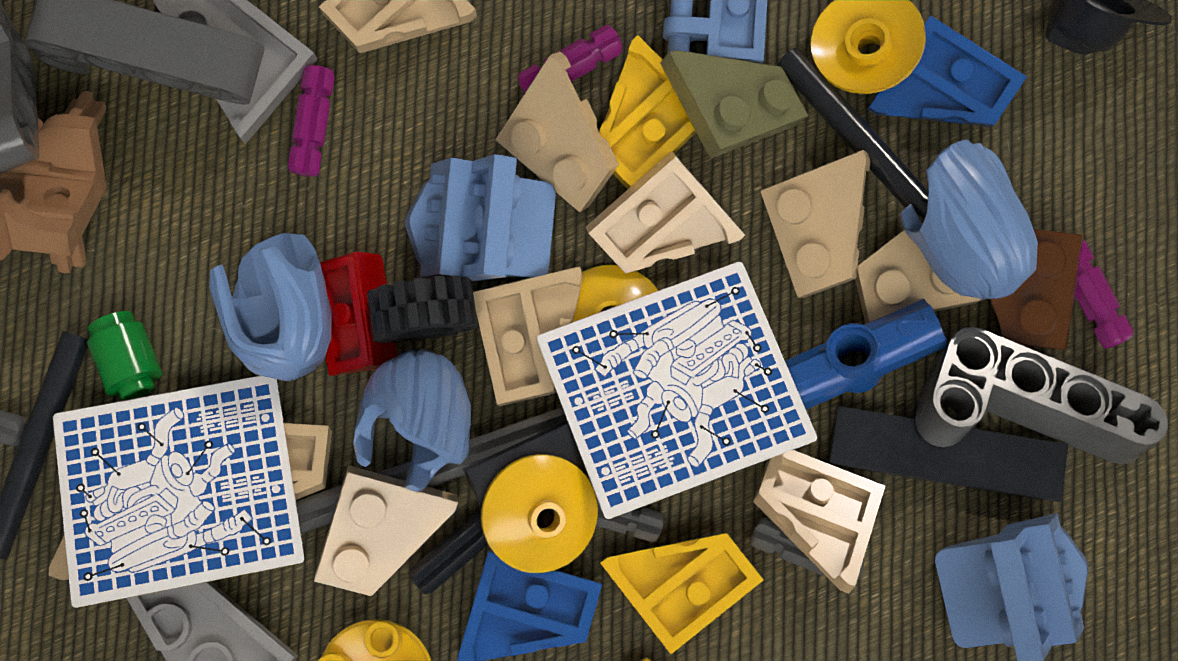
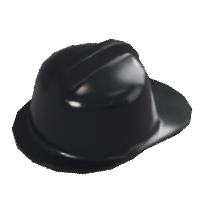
[1045,0,1172,55]

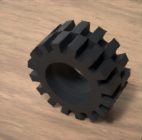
[367,276,478,343]

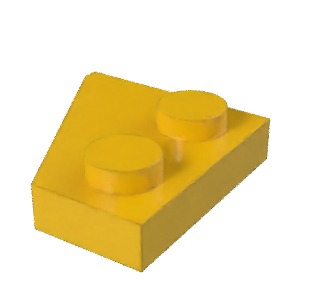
[600,533,763,654]

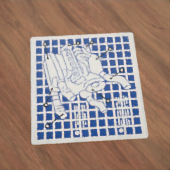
[537,262,817,519]
[53,376,304,608]

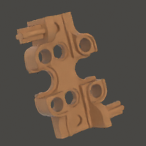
[0,91,107,273]

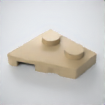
[319,0,477,53]
[586,151,745,274]
[855,229,982,325]
[473,266,583,406]
[753,450,885,594]

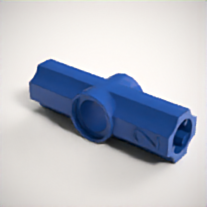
[785,298,947,410]

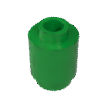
[87,311,163,401]

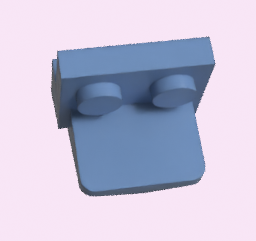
[404,154,556,281]
[935,513,1089,661]

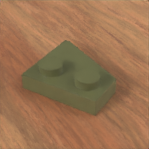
[660,50,808,159]

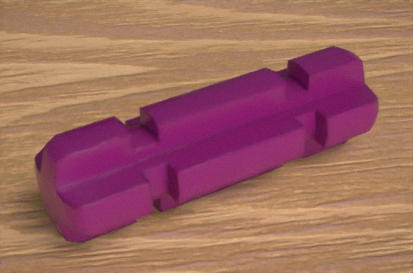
[517,25,622,95]
[288,65,335,177]
[1075,239,1134,349]

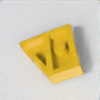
[599,35,697,189]

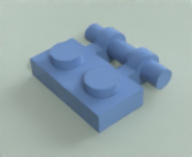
[663,0,767,64]

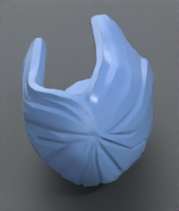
[900,140,1038,299]
[209,233,332,381]
[353,348,471,492]

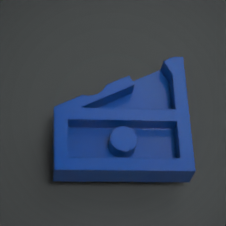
[868,15,1027,127]
[457,551,602,661]

